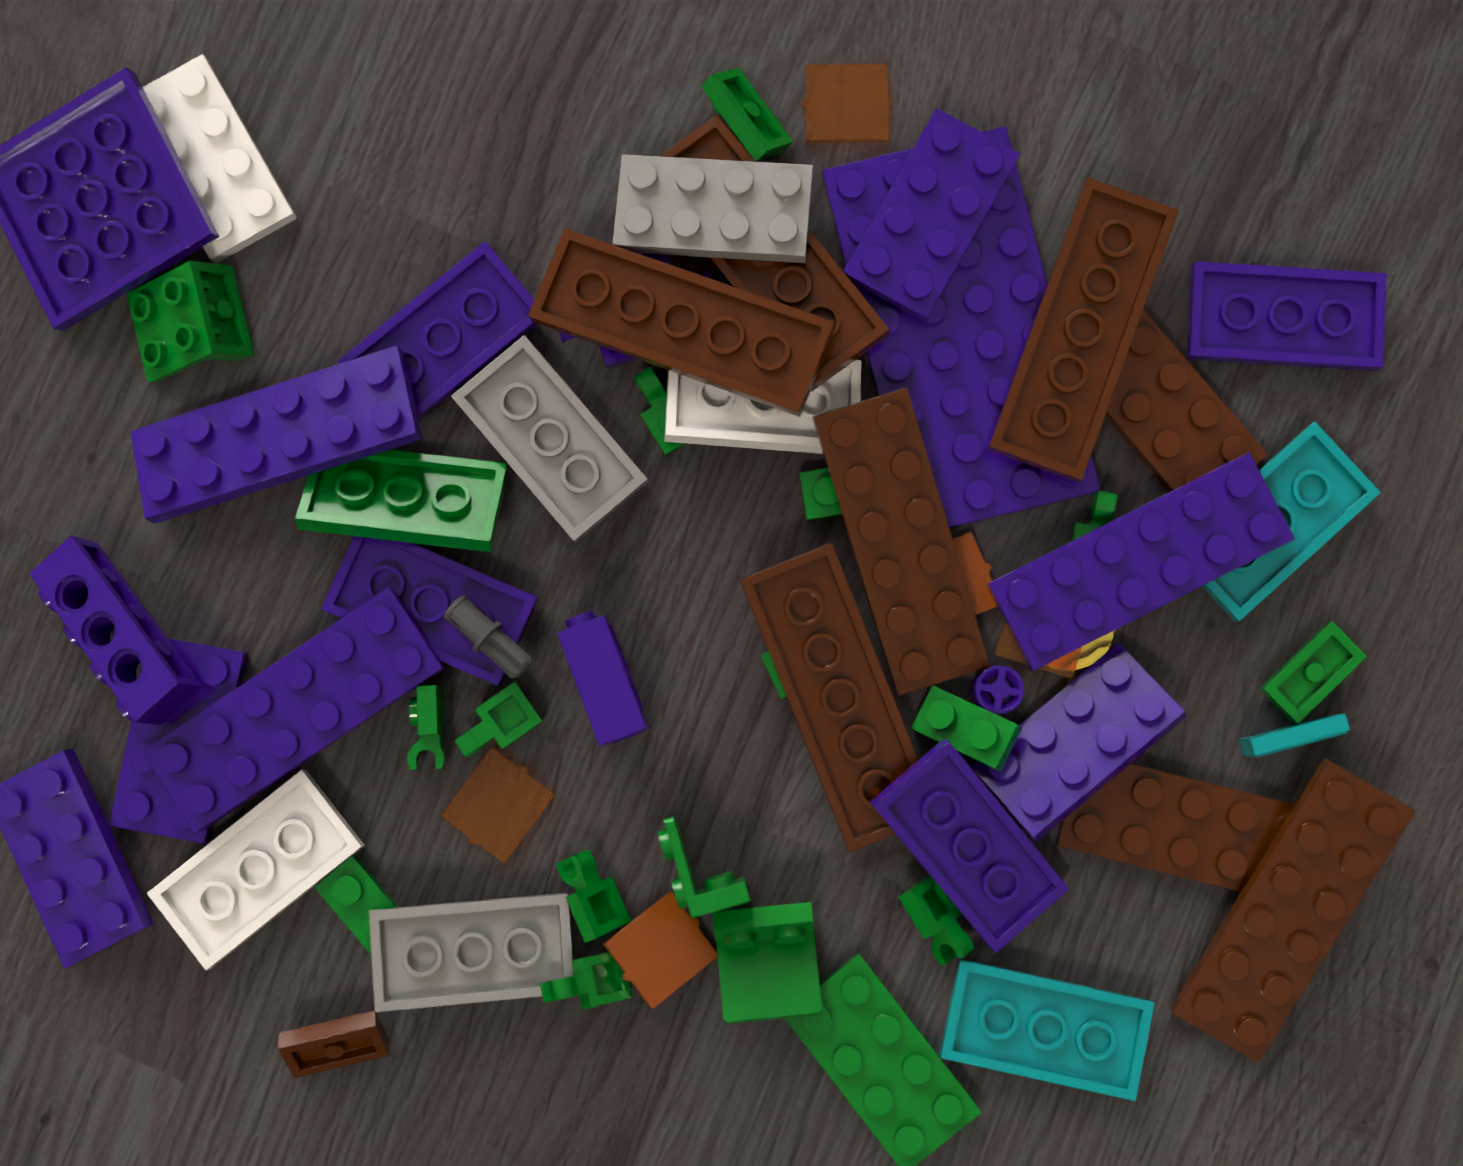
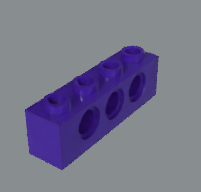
[29,536,203,725]

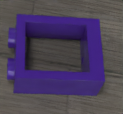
[557,611,651,747]

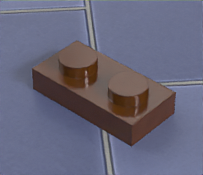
[278,1010,389,1078]

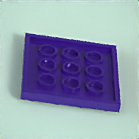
[0,67,220,331]

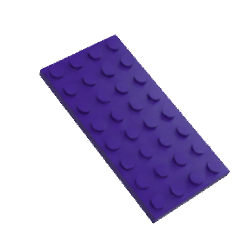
[822,126,1101,529]

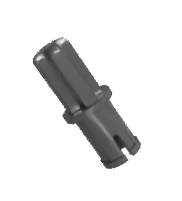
[443,595,532,678]

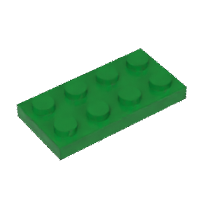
[295,450,508,552]
[784,953,982,1166]

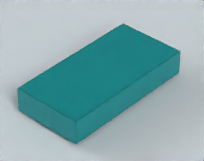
[1238,714,1350,757]

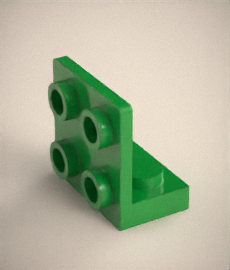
[127,261,254,383]
[658,815,750,918]
[712,902,822,1024]

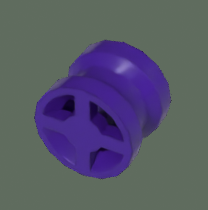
[971,665,1024,714]

